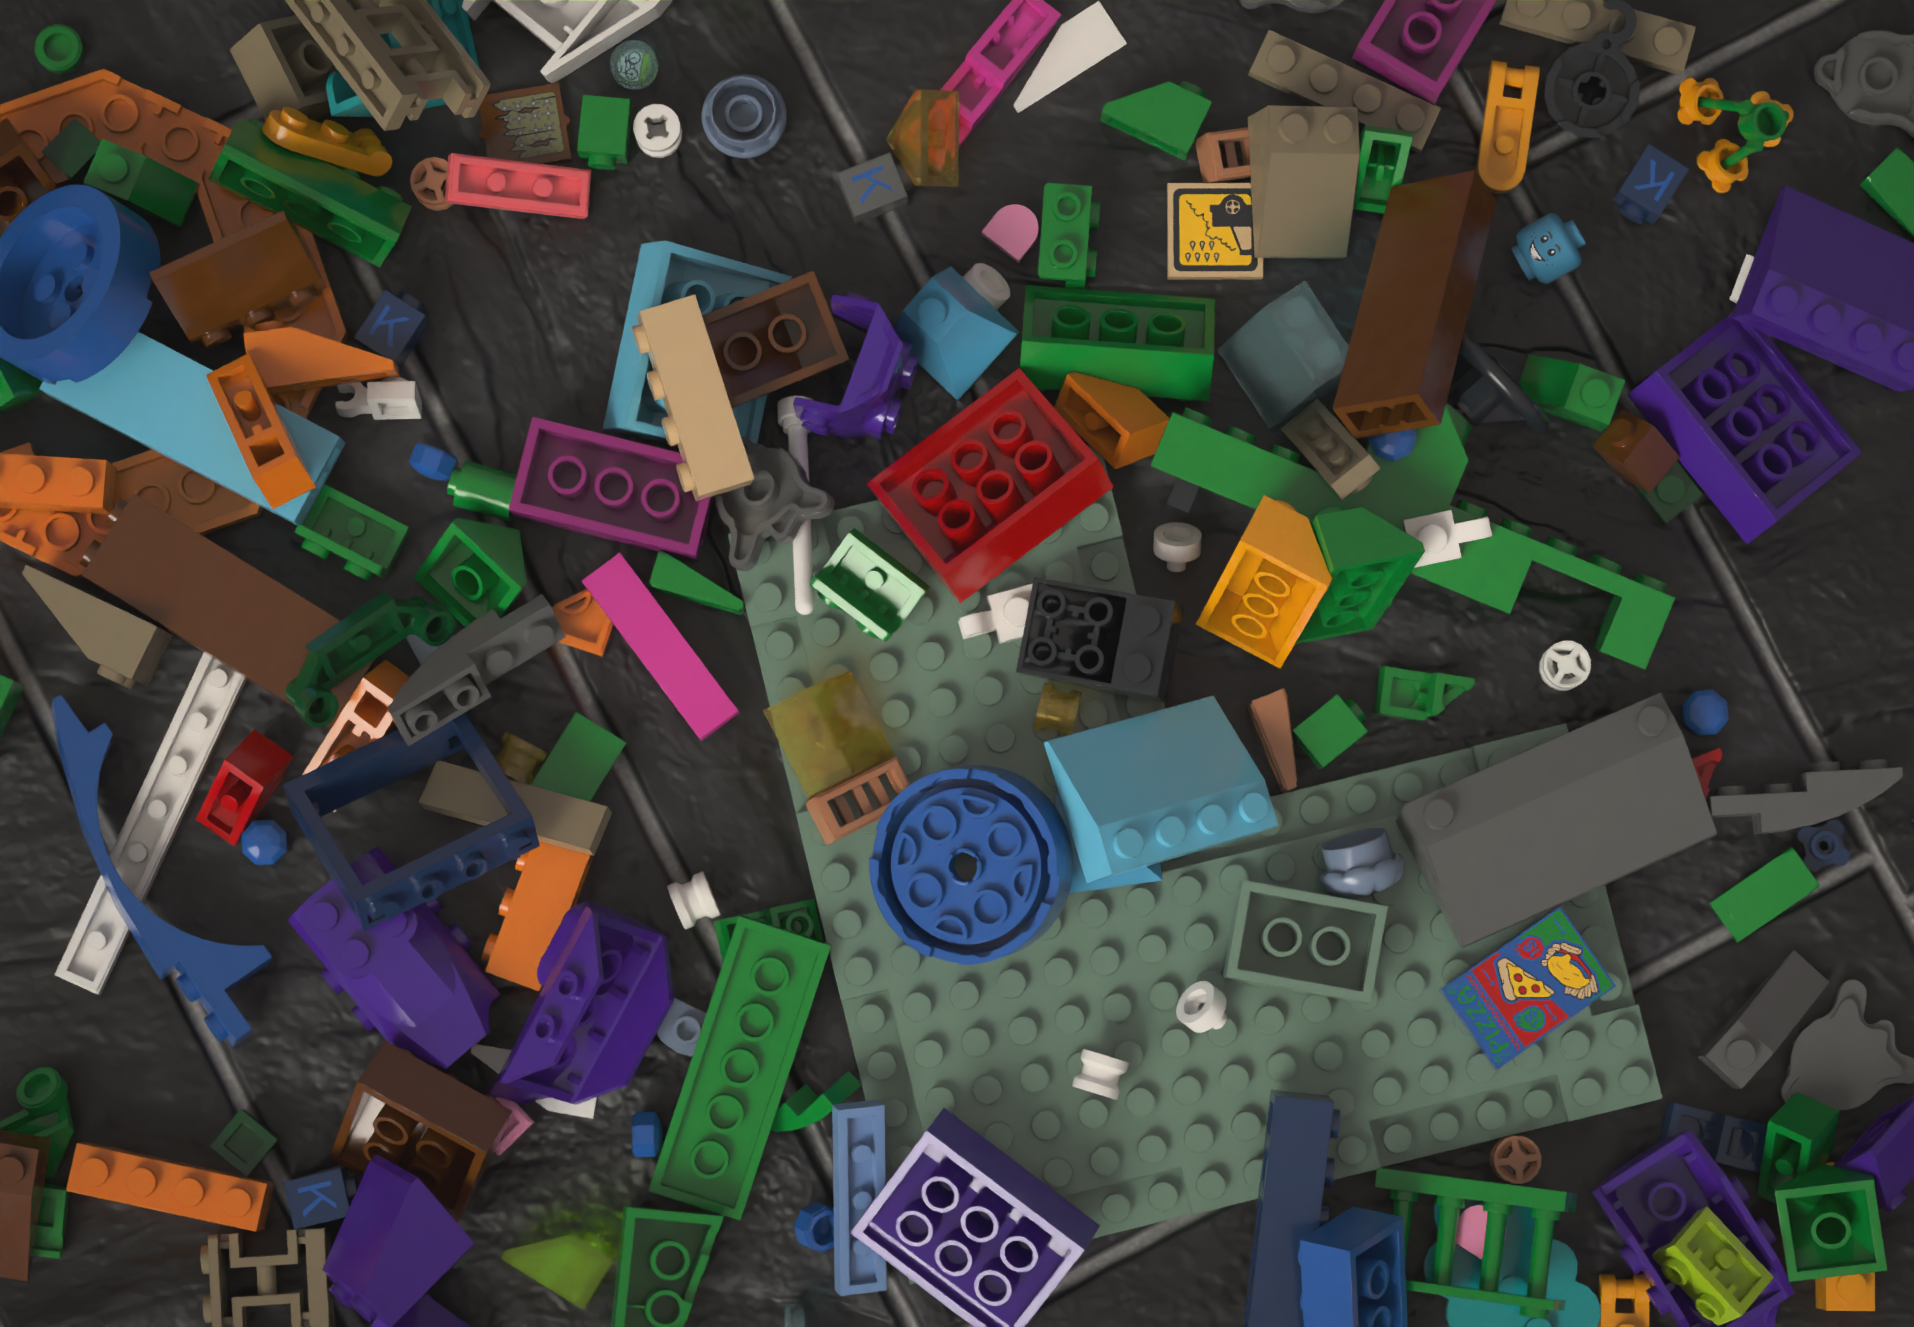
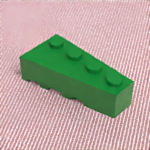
[611,1205,724,1327]

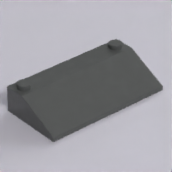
[1396,692,1717,949]

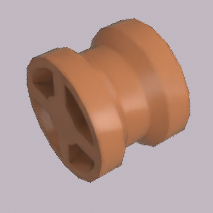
[410,157,454,211]
[1489,1135,1542,1184]

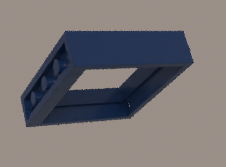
[283,713,540,931]

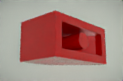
[195,729,293,847]

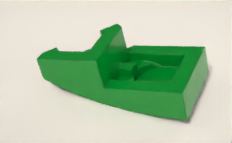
[1373,666,1475,721]
[771,1071,861,1132]

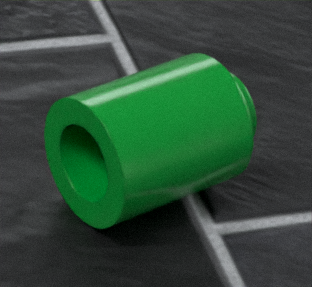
[447,460,517,521]

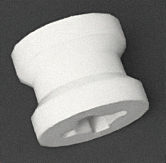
[633,104,682,158]
[1539,641,1591,691]
[667,871,721,930]
[1072,1049,1129,1100]

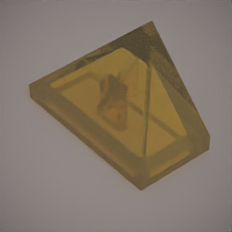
[886,89,959,187]

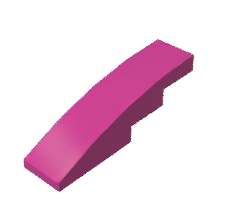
[903,0,1061,171]
[582,553,740,741]

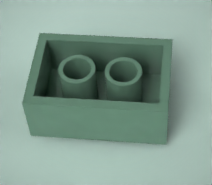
[1223,880,1388,1004]

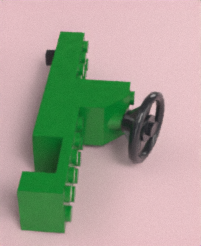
[1151,332,1675,670]

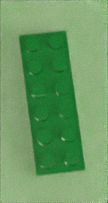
[648,914,831,1221]

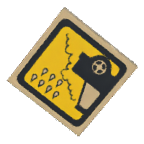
[1167,183,1263,280]

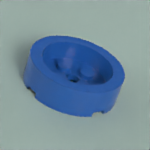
[0,185,161,385]
[869,765,1073,965]

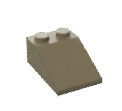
[1248,105,1360,259]
[22,565,173,689]

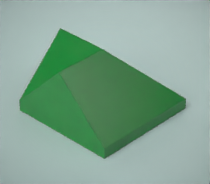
[413,518,527,627]
[1774,1164,1887,1282]

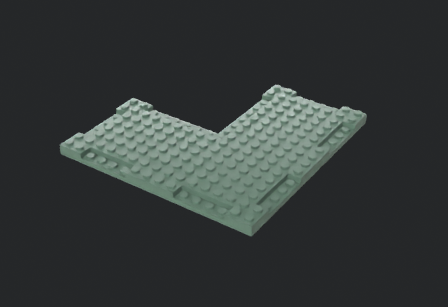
[728,446,1663,1285]

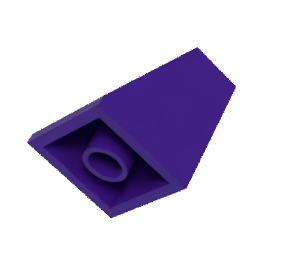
[322,1154,474,1327]

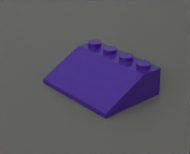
[1731,185,1914,392]
[1627,313,1862,544]
[850,1108,1100,1327]

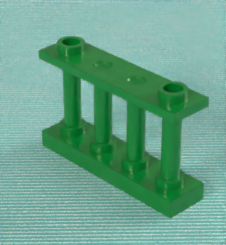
[1375,1168,1578,1319]

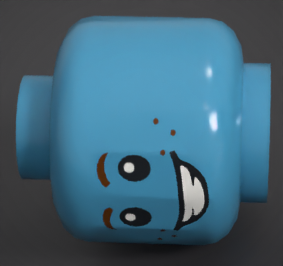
[1511,213,1586,284]

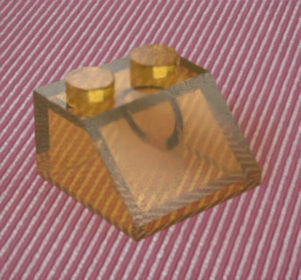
[763,670,895,800]

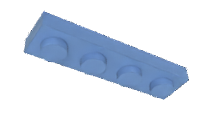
[832,1100,887,1296]

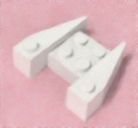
[461,0,673,84]

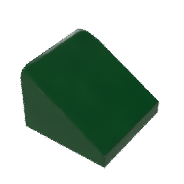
[42,118,100,185]

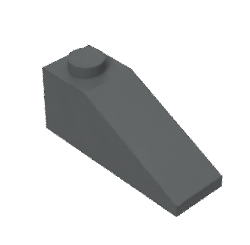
[1697,950,1830,1089]

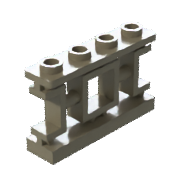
[285,0,490,131]
[200,1227,336,1327]

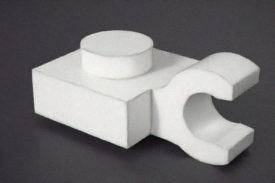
[336,377,422,420]
[1403,510,1492,568]
[958,583,1033,644]

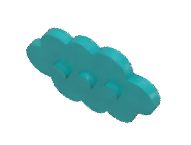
[1422,1199,1601,1327]

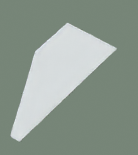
[1013,1,1127,113]

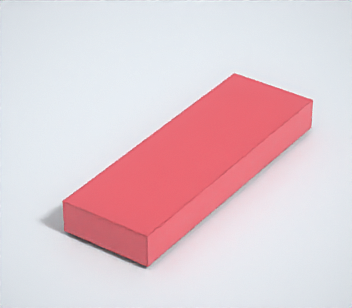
[445,153,591,219]

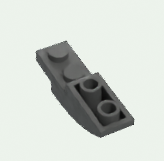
[387,594,566,747]
[1706,759,1903,835]

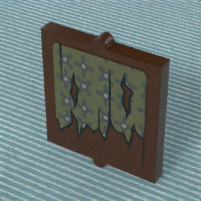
[479,82,572,165]

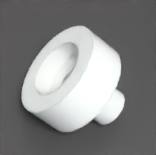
[963,263,1010,310]
[1153,522,1202,572]
[1176,981,1227,1033]

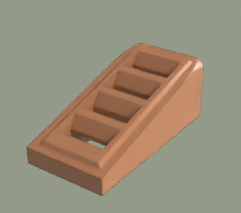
[1195,127,1251,183]
[1247,688,1297,793]
[806,756,911,845]

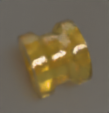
[1033,683,1082,737]
[493,731,548,785]

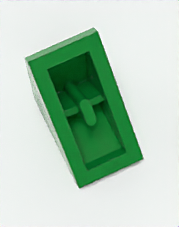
[1353,125,1413,214]

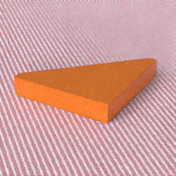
[551,589,614,657]

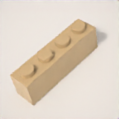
[632,294,754,501]

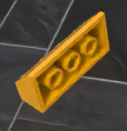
[1196,495,1332,669]

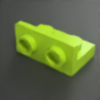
[1652,1207,1774,1326]

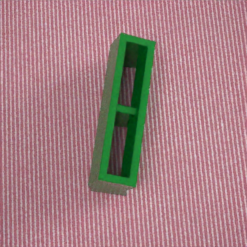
[531,712,626,802]

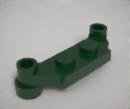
[285,592,456,728]

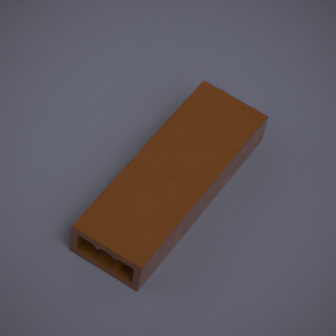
[1333,170,1496,439]
[79,493,376,730]

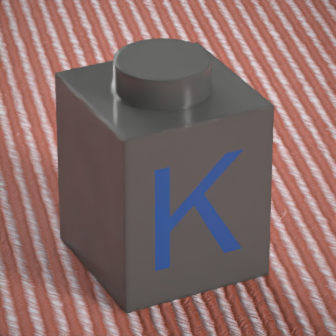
[837,153,913,225]

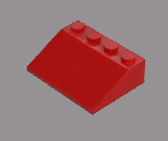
[867,368,1113,603]

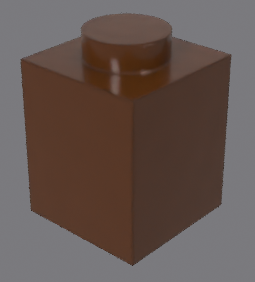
[1593,409,1679,493]

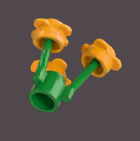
[1677,78,1794,193]

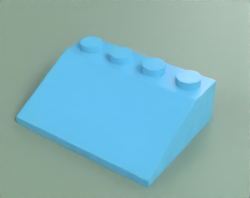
[603,240,792,447]
[1044,696,1279,883]

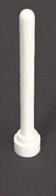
[777,396,815,615]

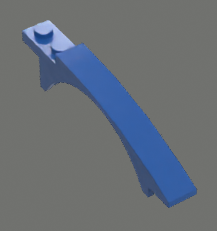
[51,695,272,1048]

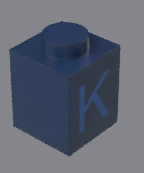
[1612,144,1689,225]
[354,290,430,370]
[284,1167,359,1229]

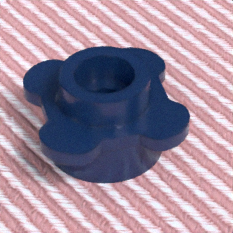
[1797,820,1850,872]

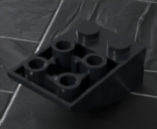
[1016,577,1184,703]

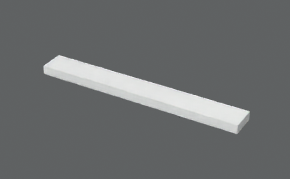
[55,653,247,995]

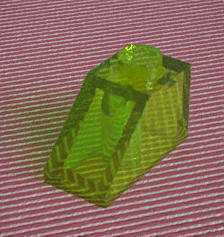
[500,1230,617,1310]

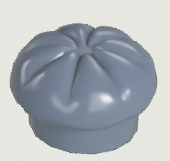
[702,74,787,158]
[1320,828,1405,899]

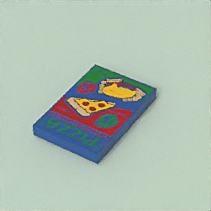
[1439,906,1616,1069]

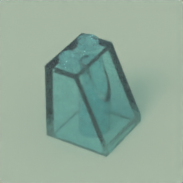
[1218,281,1349,429]

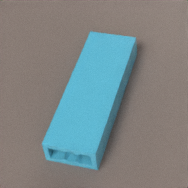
[39,332,346,526]

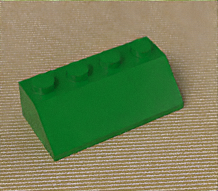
[208,117,412,268]
[1020,285,1215,401]
[1295,506,1425,644]

